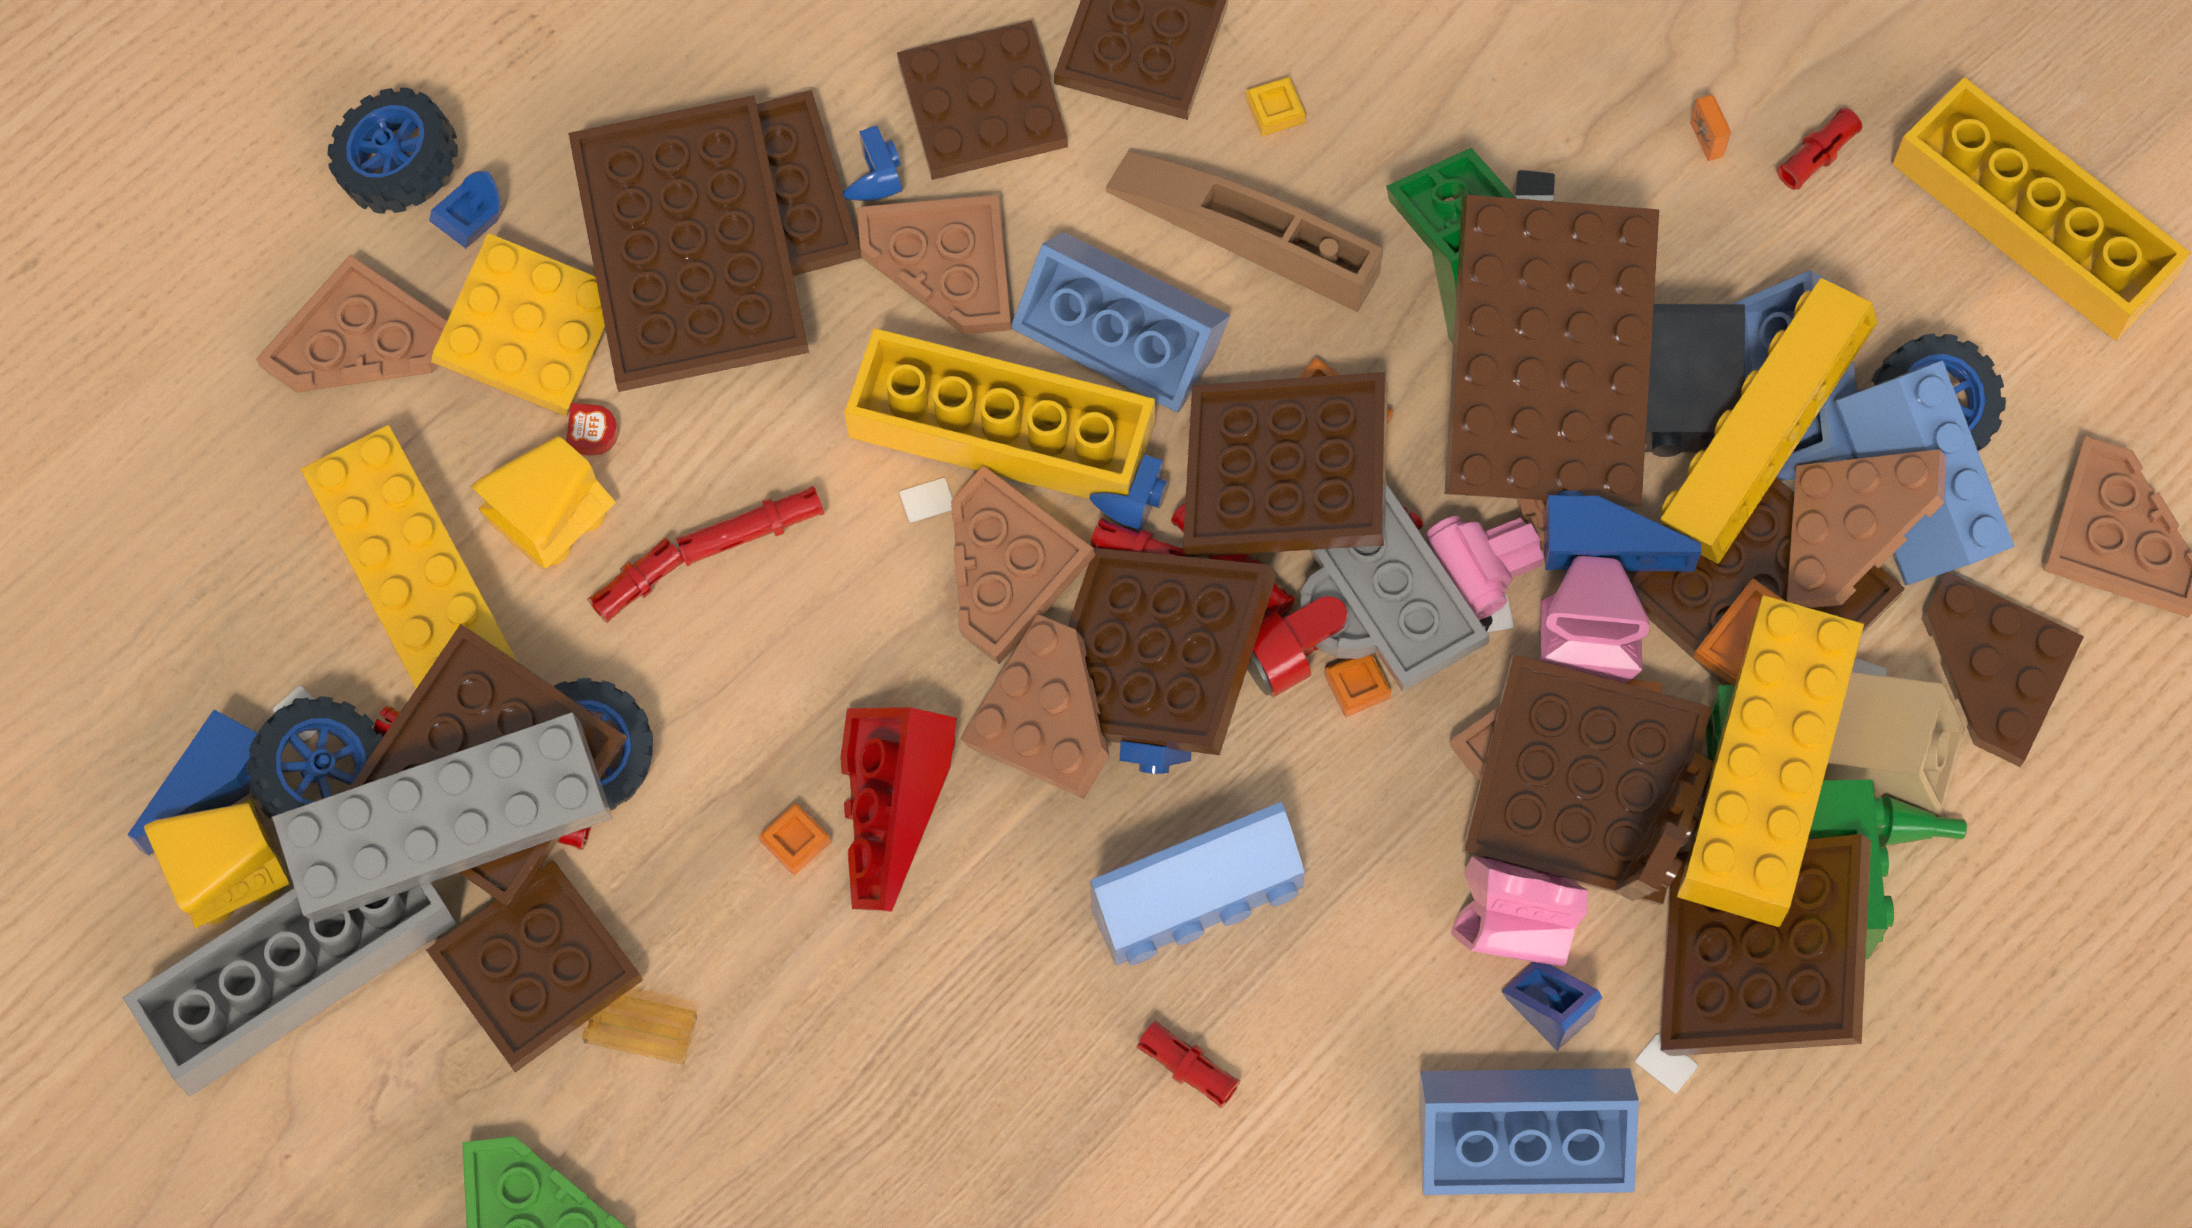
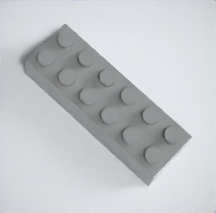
[272,712,613,922]
[123,883,456,1097]

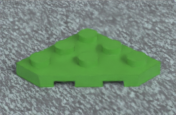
[462,1136,627,1228]

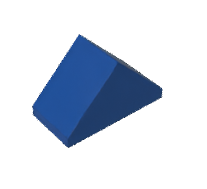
[1501,962,1603,1051]

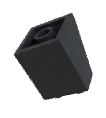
[1645,304,1745,457]

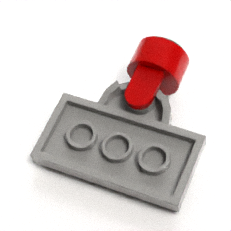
[1247,483,1489,698]

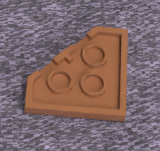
[857,195,1011,334]
[256,255,447,393]
[2043,436,2192,618]
[1787,449,1947,608]
[951,465,1096,664]
[960,614,1110,799]

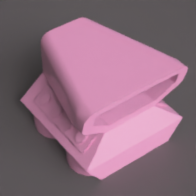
[1540,556,1649,684]
[1451,856,1588,967]

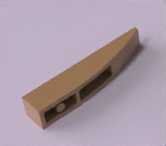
[1106,151,1383,312]

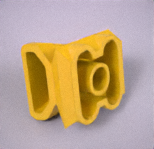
[470,436,616,569]
[144,798,290,929]

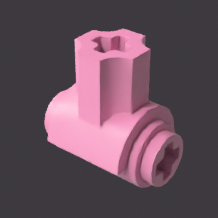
[1426,516,1544,620]

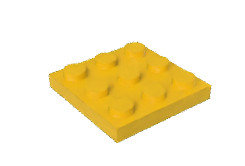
[431,233,605,417]

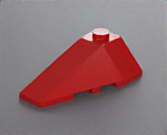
[840,707,957,912]

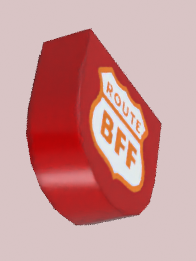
[566,403,618,456]

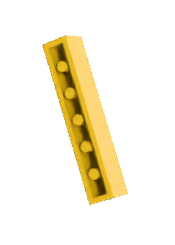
[1661,278,1877,564]

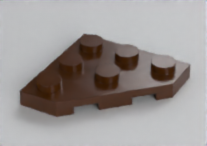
[1922,572,2084,767]
[1614,752,1714,901]

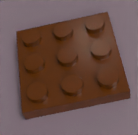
[1054,0,1228,120]
[897,20,1068,180]
[426,860,643,1073]

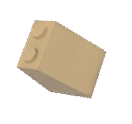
[1824,672,1965,817]

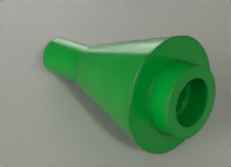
[1878,796,1967,846]

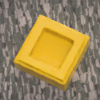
[1245,77,1306,137]

